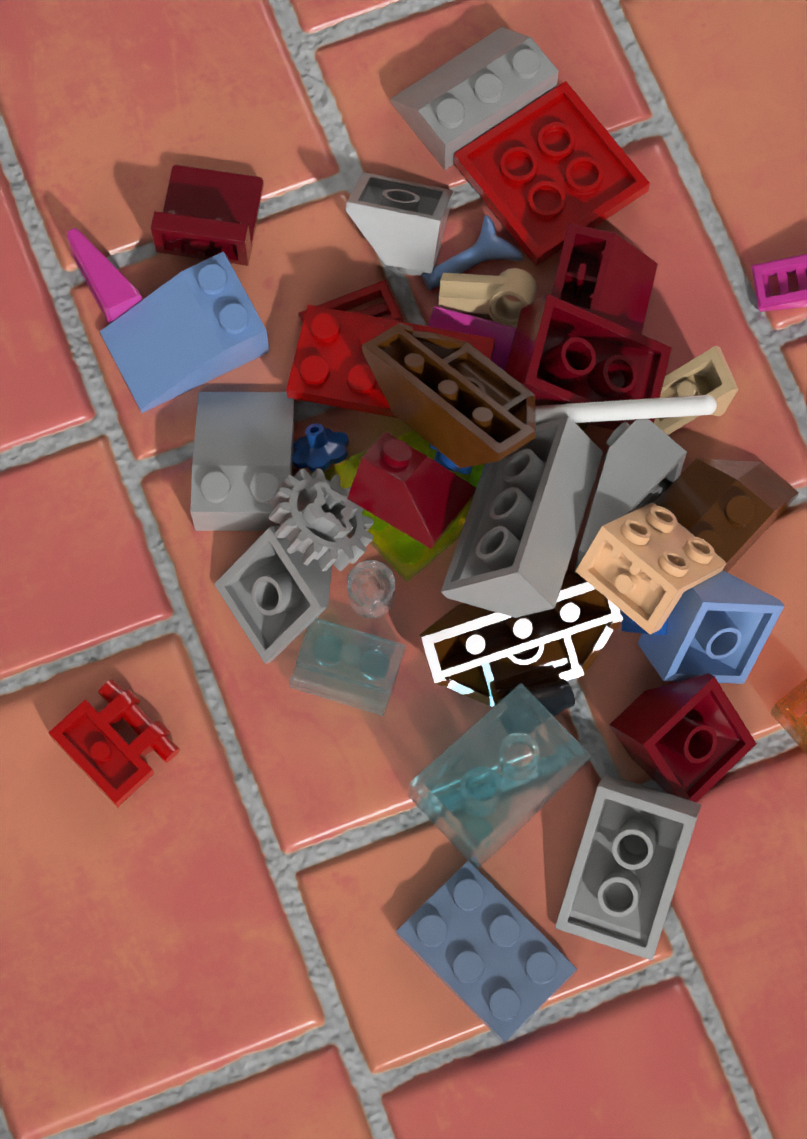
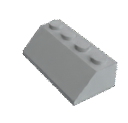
[441,416,603,618]

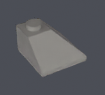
[346,172,454,275]
[214,525,332,664]

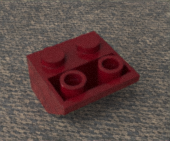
[551,223,658,334]

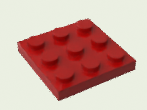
[453,81,650,266]

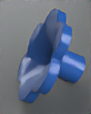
[292,423,349,472]

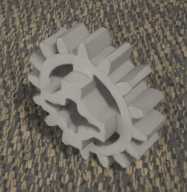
[269,468,374,571]

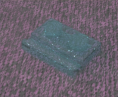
[289,618,406,716]

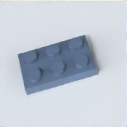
[396,861,577,1044]

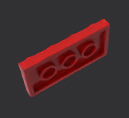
[286,304,495,418]

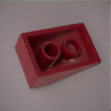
[505,294,672,430]

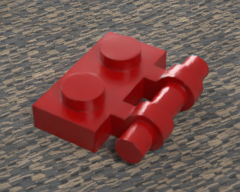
[48,679,180,808]

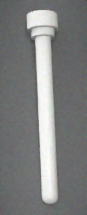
[535,395,717,425]

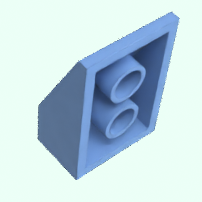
[100,252,269,413]

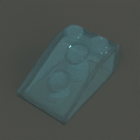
[408,683,591,869]

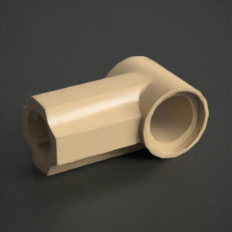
[439,268,537,328]

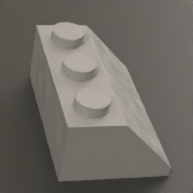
[391,27,559,170]

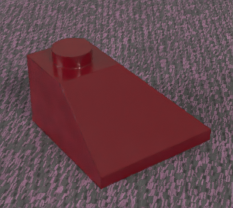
[347,431,476,549]
[609,673,757,802]

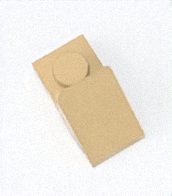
[654,346,739,435]

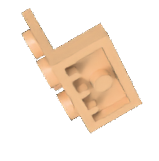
[575,503,726,635]

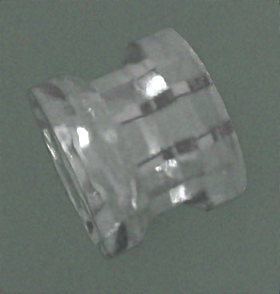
[347,560,395,618]

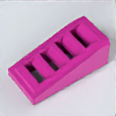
[66,227,142,325]
[751,254,807,312]

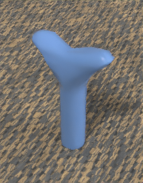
[421,215,523,291]

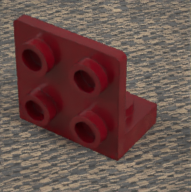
[151,165,264,266]

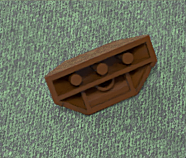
[362,323,536,468]
[655,458,799,572]
[420,573,623,706]

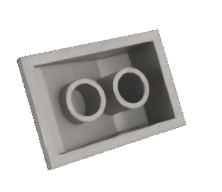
[190,392,295,531]
[574,419,687,573]
[555,773,702,961]

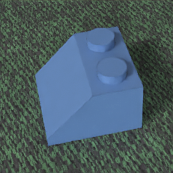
[637,570,784,684]

